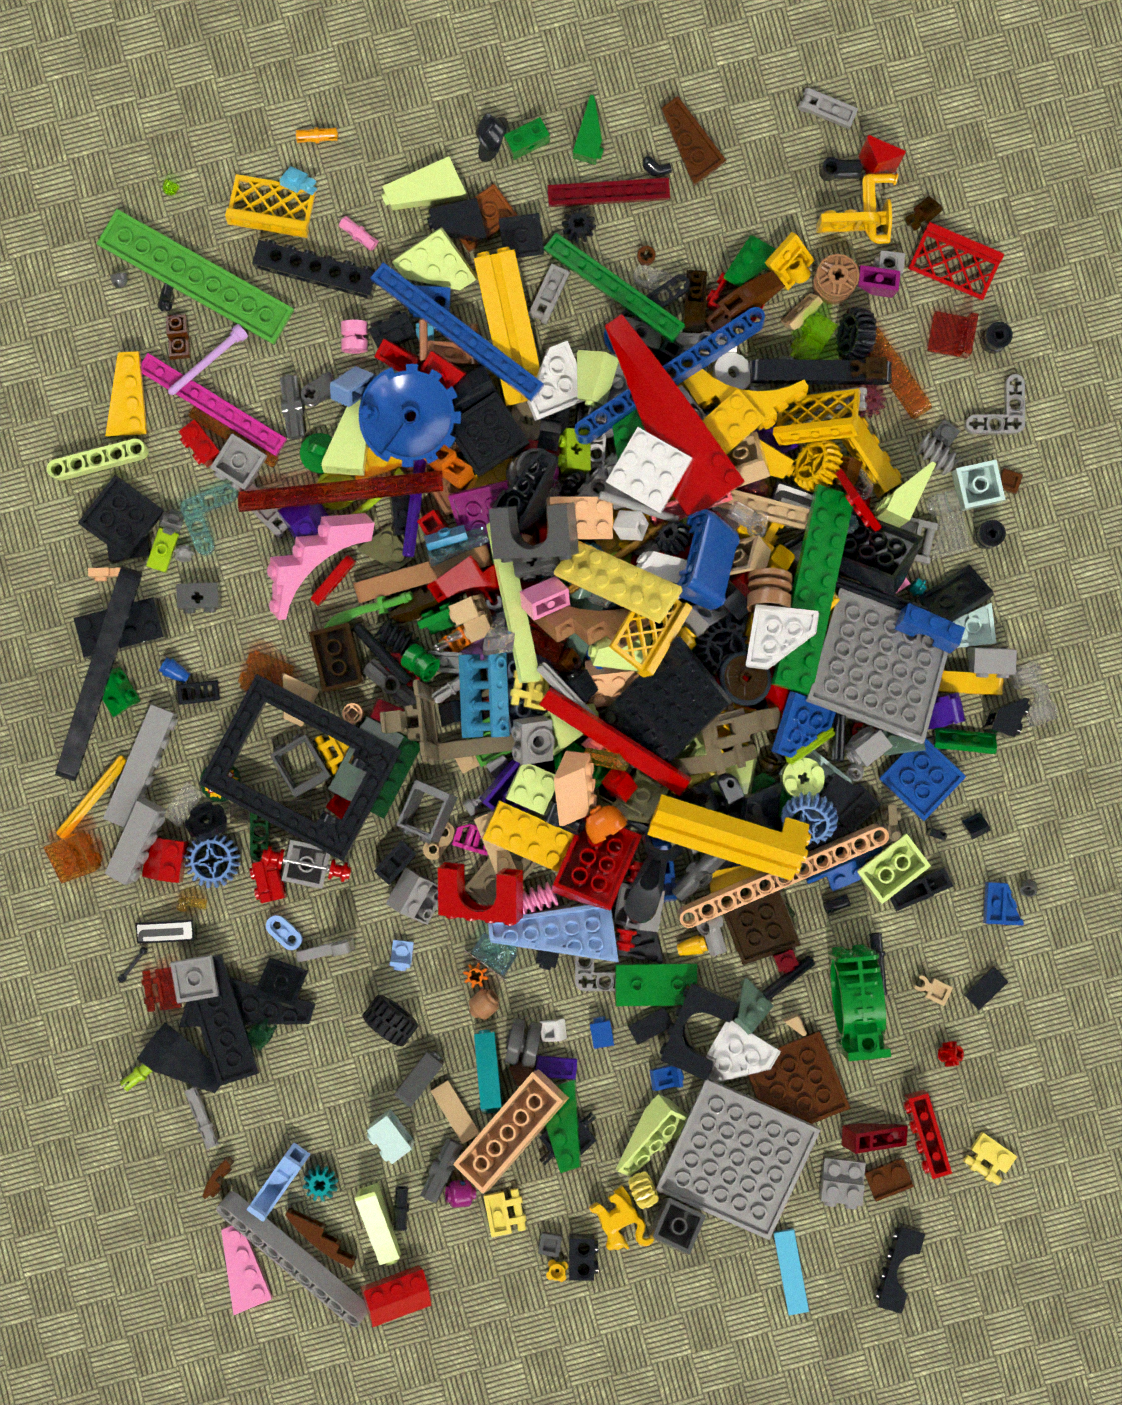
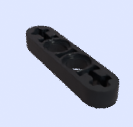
[621,274,691,322]

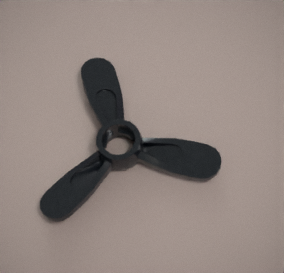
[599,784,740,923]

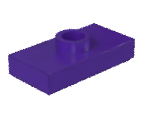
[535,1055,578,1080]

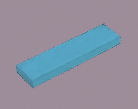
[773,1228,809,1315]

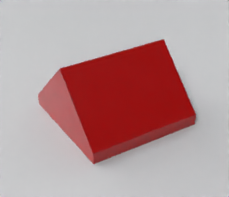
[858,134,906,175]

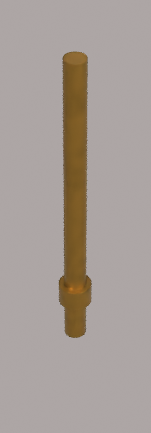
[568,520,669,595]

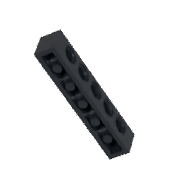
[252,239,377,300]

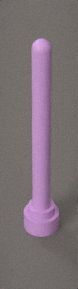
[168,324,248,395]

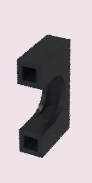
[660,982,740,1080]

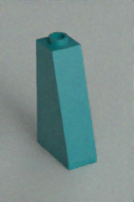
[474,1029,503,1114]

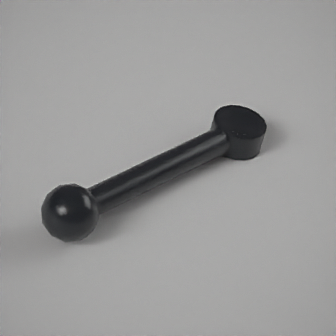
[118,947,148,983]

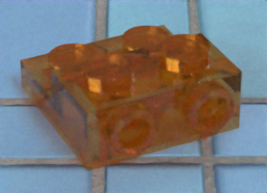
[238,650,295,691]
[43,829,102,884]

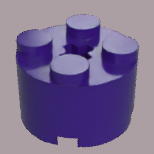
[928,692,966,730]

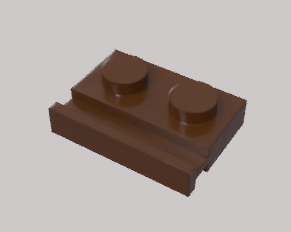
[865,1157,914,1202]

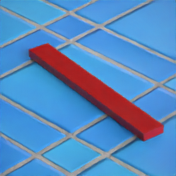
[539,687,692,796]

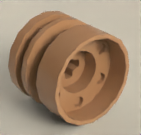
[812,254,860,305]
[747,568,792,613]

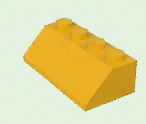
[840,415,902,498]

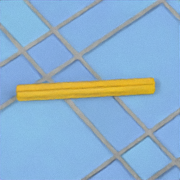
[56,755,127,839]

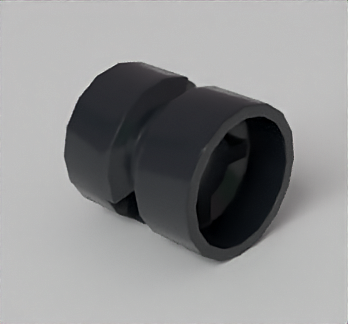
[980,322,1013,354]
[973,520,1006,550]

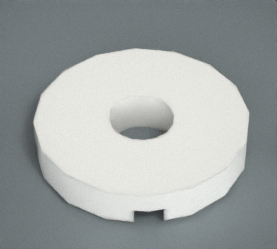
[712,353,751,390]

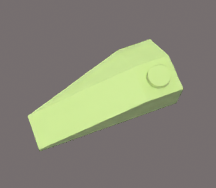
[616,1094,689,1176]

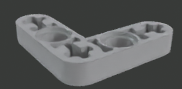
[964,374,1025,434]
[295,938,356,962]
[575,956,615,991]

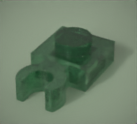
[247,1018,277,1051]

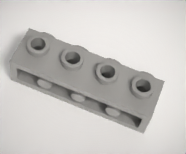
[105,798,166,885]

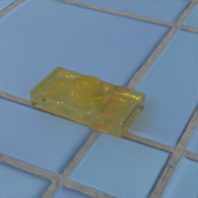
[584,747,629,771]

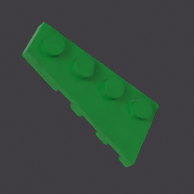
[546,1080,581,1173]

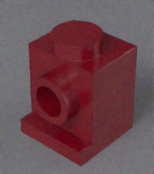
[772,949,799,973]

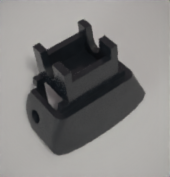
[672,773,745,812]

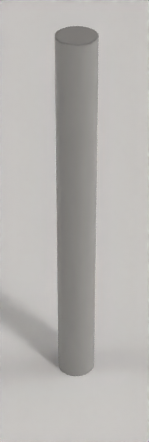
[598,491,679,522]

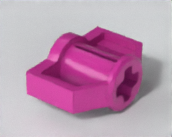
[452,823,488,856]

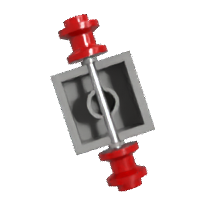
[261,838,352,889]
[613,861,665,951]

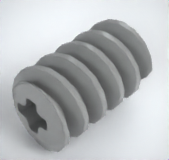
[916,432,961,475]

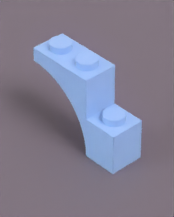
[246,1143,310,1222]

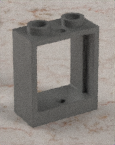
[270,733,333,798]
[397,780,458,844]

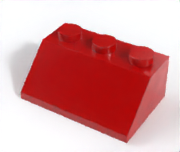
[360,1265,431,1328]

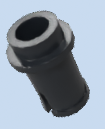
[823,894,851,915]

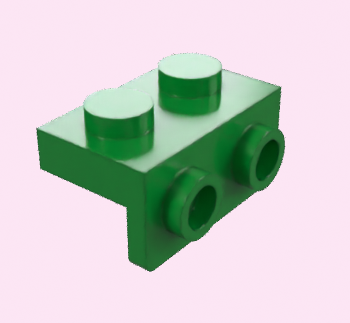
[417,601,459,635]
[102,667,141,718]

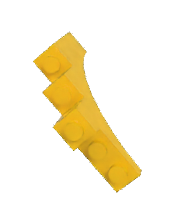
[681,362,809,431]

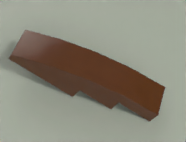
[285,1207,357,1269]

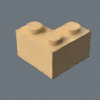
[448,593,499,643]

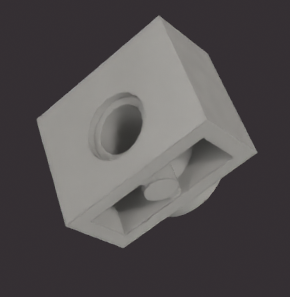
[511,716,555,765]
[845,725,892,767]

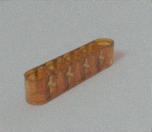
[870,328,932,420]

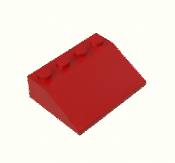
[552,814,642,911]

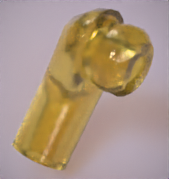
[176,896,207,912]

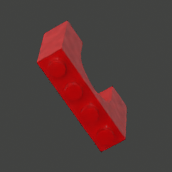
[438,862,523,926]

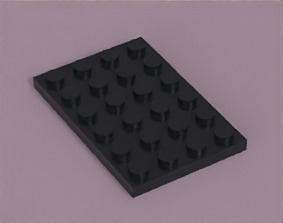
[601,636,733,779]

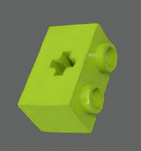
[558,428,591,475]

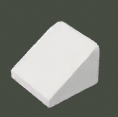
[540,1019,567,1042]

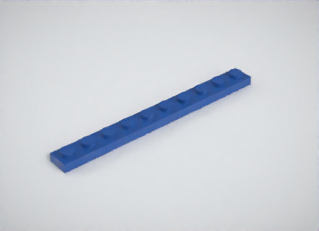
[371,262,544,402]

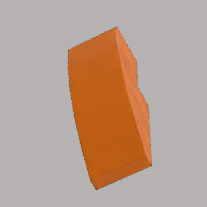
[424,445,474,490]

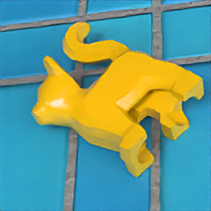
[589,1185,654,1251]

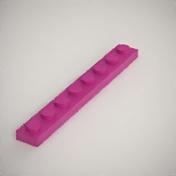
[141,353,287,457]

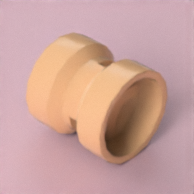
[342,703,365,724]

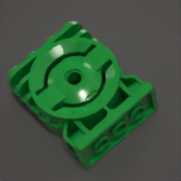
[828,944,891,1062]

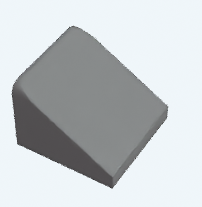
[486,756,508,778]

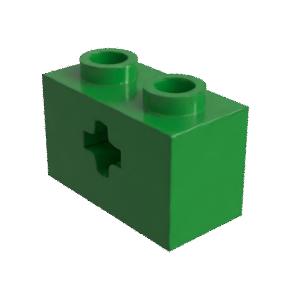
[504,117,550,160]

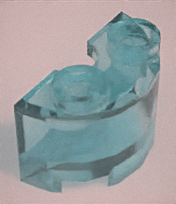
[471,933,518,976]

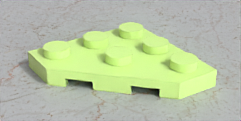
[392,227,477,290]

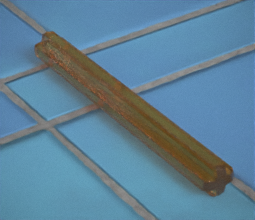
[188,407,279,468]

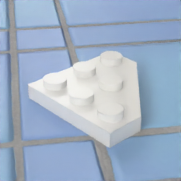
[527,341,584,421]
[746,604,819,670]
[707,1020,781,1082]

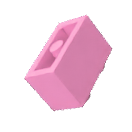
[520,576,570,620]

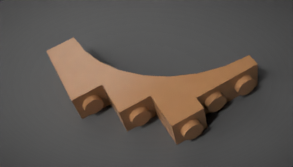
[530,606,650,648]

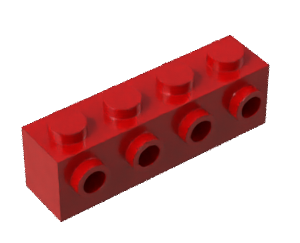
[903,1089,953,1179]

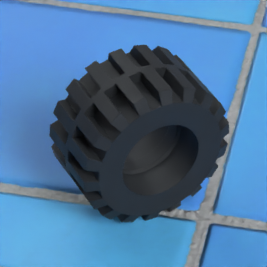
[362,995,419,1047]

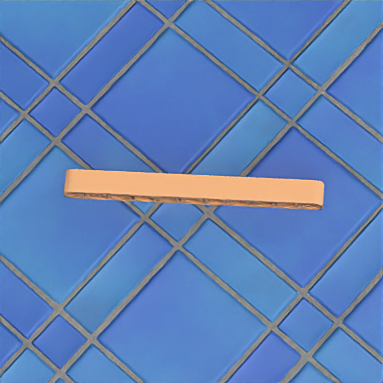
[677,824,889,928]

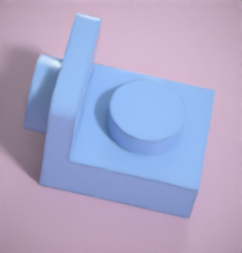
[389,939,414,971]

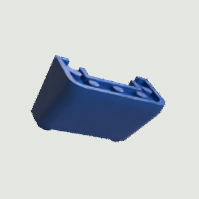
[673,509,740,610]

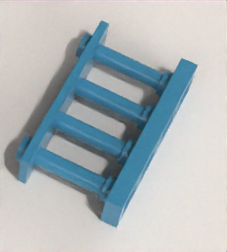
[458,653,510,738]

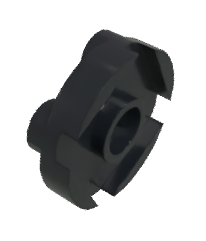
[185,802,227,842]

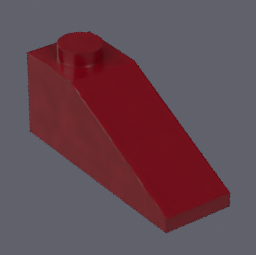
[841,1123,908,1154]

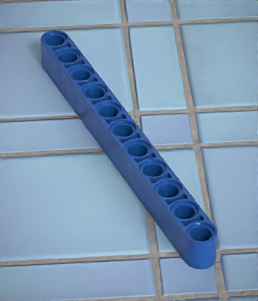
[575,307,765,444]

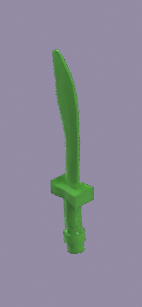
[324,591,414,628]

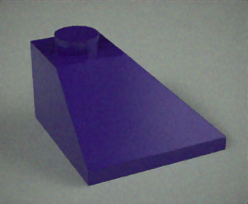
[277,490,328,540]

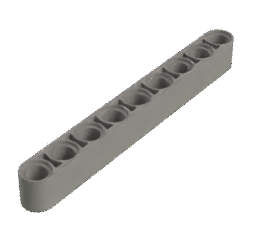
[216,1191,368,1327]

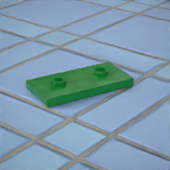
[615,963,697,1007]

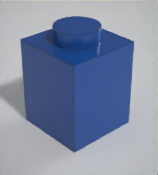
[589,1016,614,1049]

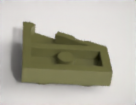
[357,526,413,571]

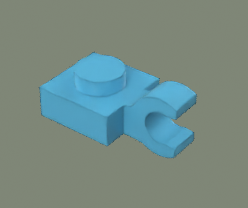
[279,166,317,195]

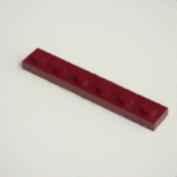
[547,178,670,207]

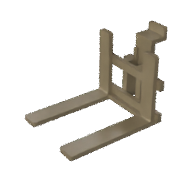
[380,679,514,765]
[669,702,781,775]

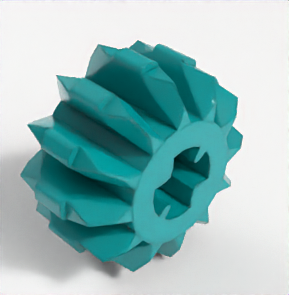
[303,1165,338,1202]

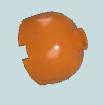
[585,805,627,844]

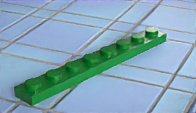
[544,233,685,343]

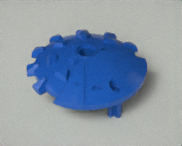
[359,364,461,468]

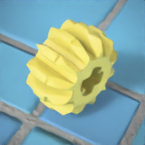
[628,1171,659,1209]

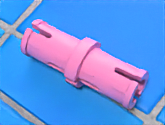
[339,216,379,251]

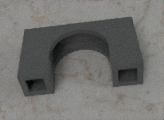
[489,502,579,563]

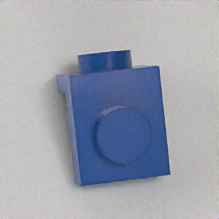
[649,1065,684,1091]

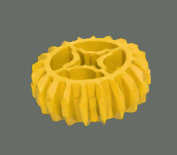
[792,440,843,493]

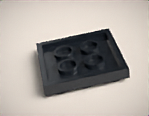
[451,392,530,478]
[78,475,164,560]

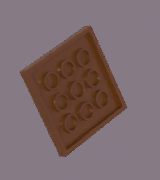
[748,1030,851,1124]

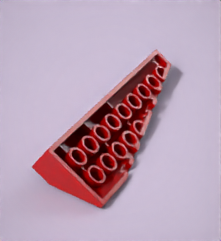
[605,314,745,516]

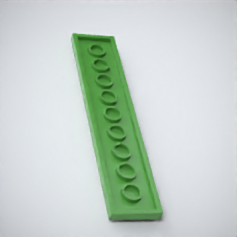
[97,209,294,345]

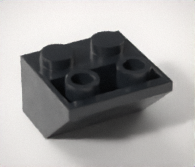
[983,697,1030,738]

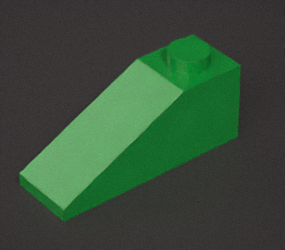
[573,94,605,165]

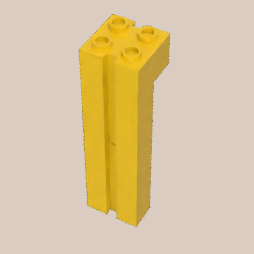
[474,247,540,406]
[647,794,811,880]

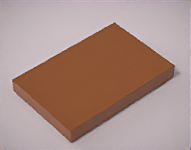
[459,183,518,253]

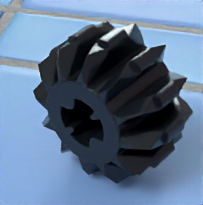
[562,207,596,243]
[655,520,692,556]

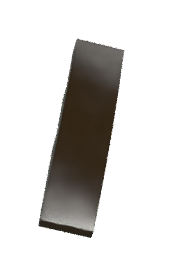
[389,589,466,624]

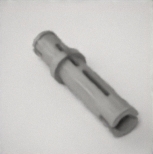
[184,1087,219,1149]

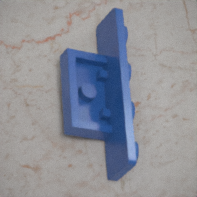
[801,845,883,891]

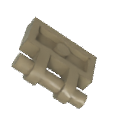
[882,804,901,841]

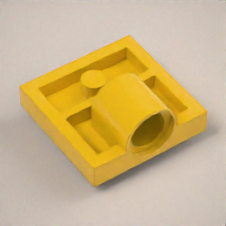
[765,232,815,291]

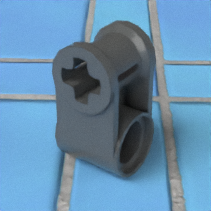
[301,372,335,407]

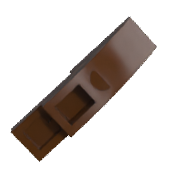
[705,271,785,332]

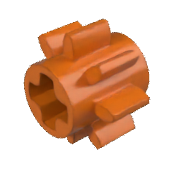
[463,962,488,988]

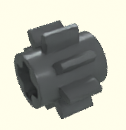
[159,508,184,535]

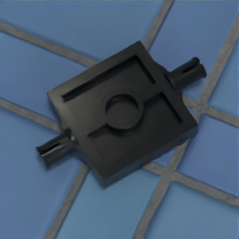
[539,1112,597,1165]

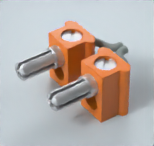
[433,625,476,653]

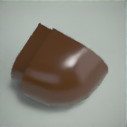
[551,648,581,673]

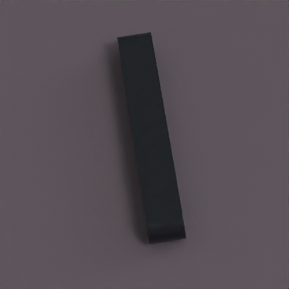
[750,359,892,385]

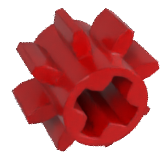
[938,1041,964,1067]

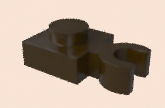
[904,196,943,231]
[850,357,887,380]

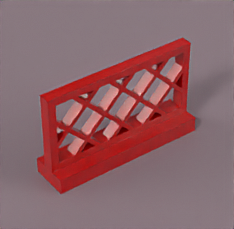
[908,222,1004,301]

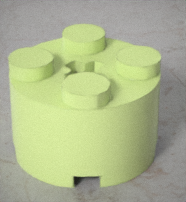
[780,758,825,797]

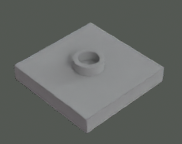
[170,954,219,1003]

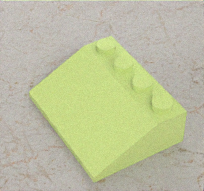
[873,462,936,528]

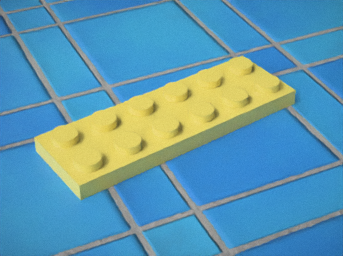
[554,541,682,624]

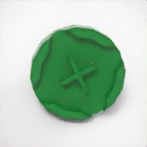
[299,433,333,474]

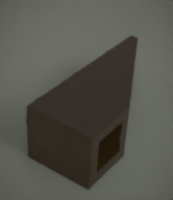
[683,270,707,333]

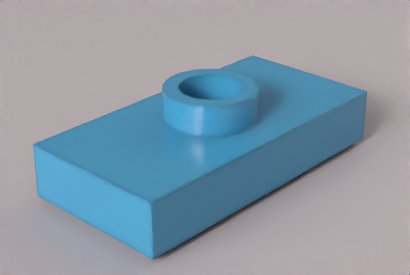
[424,525,468,551]

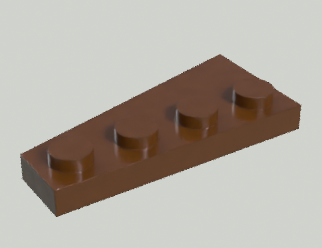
[661,96,727,187]

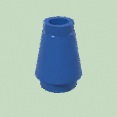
[159,657,191,684]

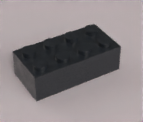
[73,597,168,659]

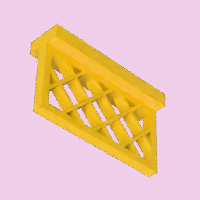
[225,174,316,238]
[773,388,861,446]
[609,599,693,677]

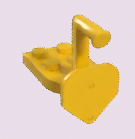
[816,173,899,244]

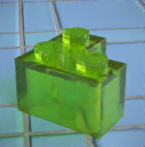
[790,312,838,360]

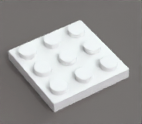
[606,427,693,514]

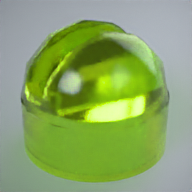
[162,178,180,196]

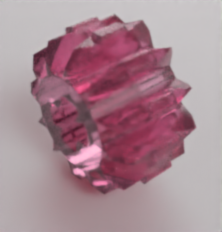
[853,385,886,419]

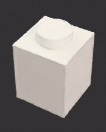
[613,510,649,541]

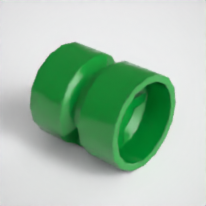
[401,644,440,682]

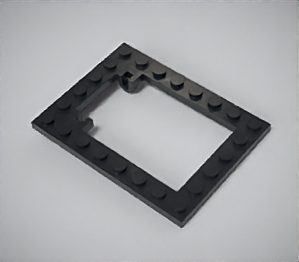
[199,674,402,861]

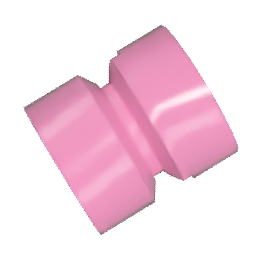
[341,320,368,354]

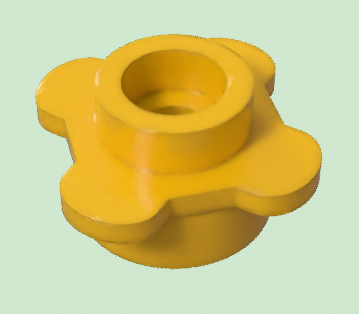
[546,1259,568,1282]

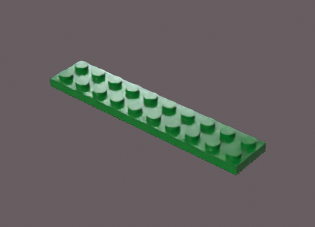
[771,484,853,695]

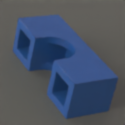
[894,603,965,653]

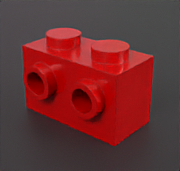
[178,419,220,468]

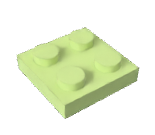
[505,764,555,815]

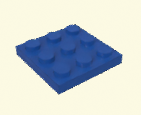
[878,738,966,821]

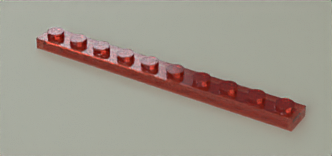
[238,471,444,512]

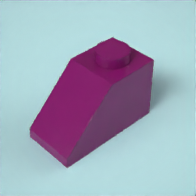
[858,265,901,298]

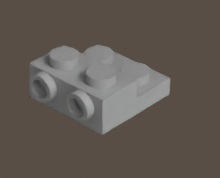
[210,433,268,492]
[819,1157,866,1209]

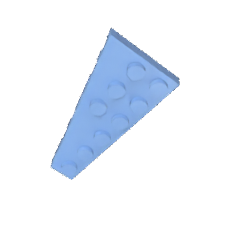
[488,905,619,962]

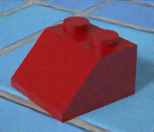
[142,837,189,883]

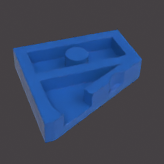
[983,882,1024,926]

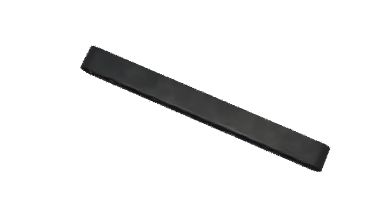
[55,566,143,782]

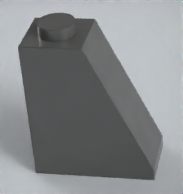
[394,1050,444,1108]

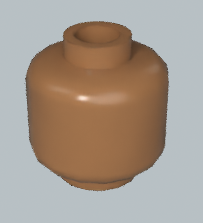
[469,989,500,1020]

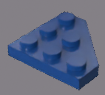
[772,691,836,758]

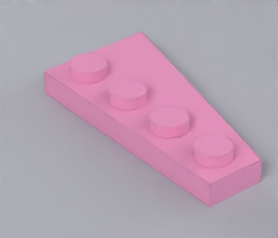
[221,1225,273,1315]

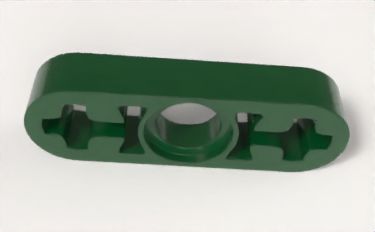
[250,812,270,861]

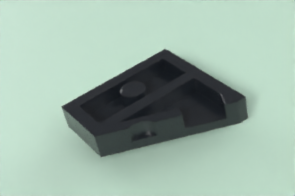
[615,929,663,964]

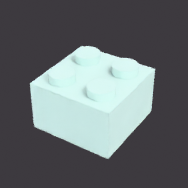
[951,460,1006,512]
[367,1109,415,1164]

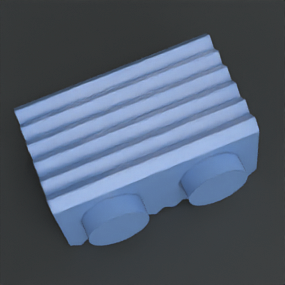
[330,366,375,408]

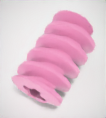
[523,882,559,915]

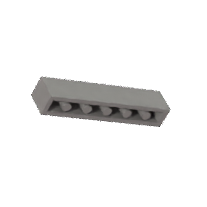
[103,704,178,828]

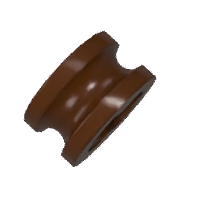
[637,246,656,266]

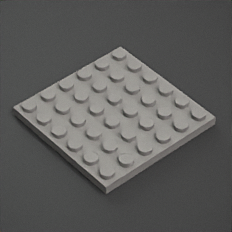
[806,588,948,744]
[656,1078,821,1240]

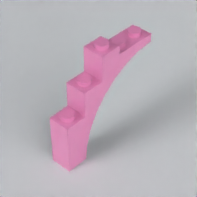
[267,513,375,620]

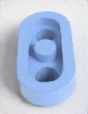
[266,915,303,950]

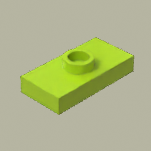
[146,528,180,573]

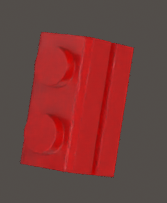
[249,861,287,904]

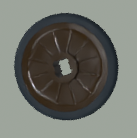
[719,651,772,706]

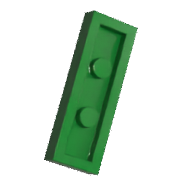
[933,728,997,754]

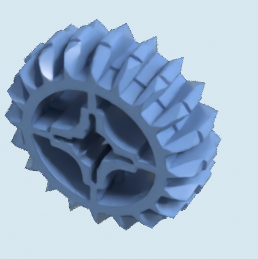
[781,791,838,845]
[185,834,241,888]

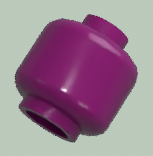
[445,1180,476,1208]

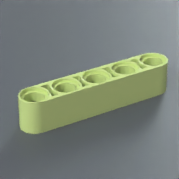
[47,439,149,481]

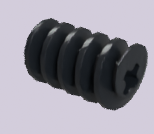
[374,618,420,656]

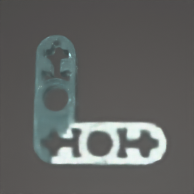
[180,484,238,556]

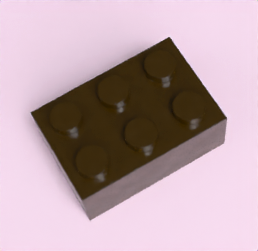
[309,622,365,693]

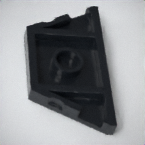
[740,781,783,831]

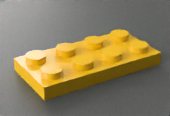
[482,800,575,872]

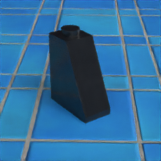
[427,198,487,243]

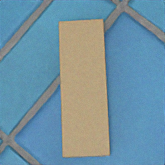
[431,1079,480,1144]

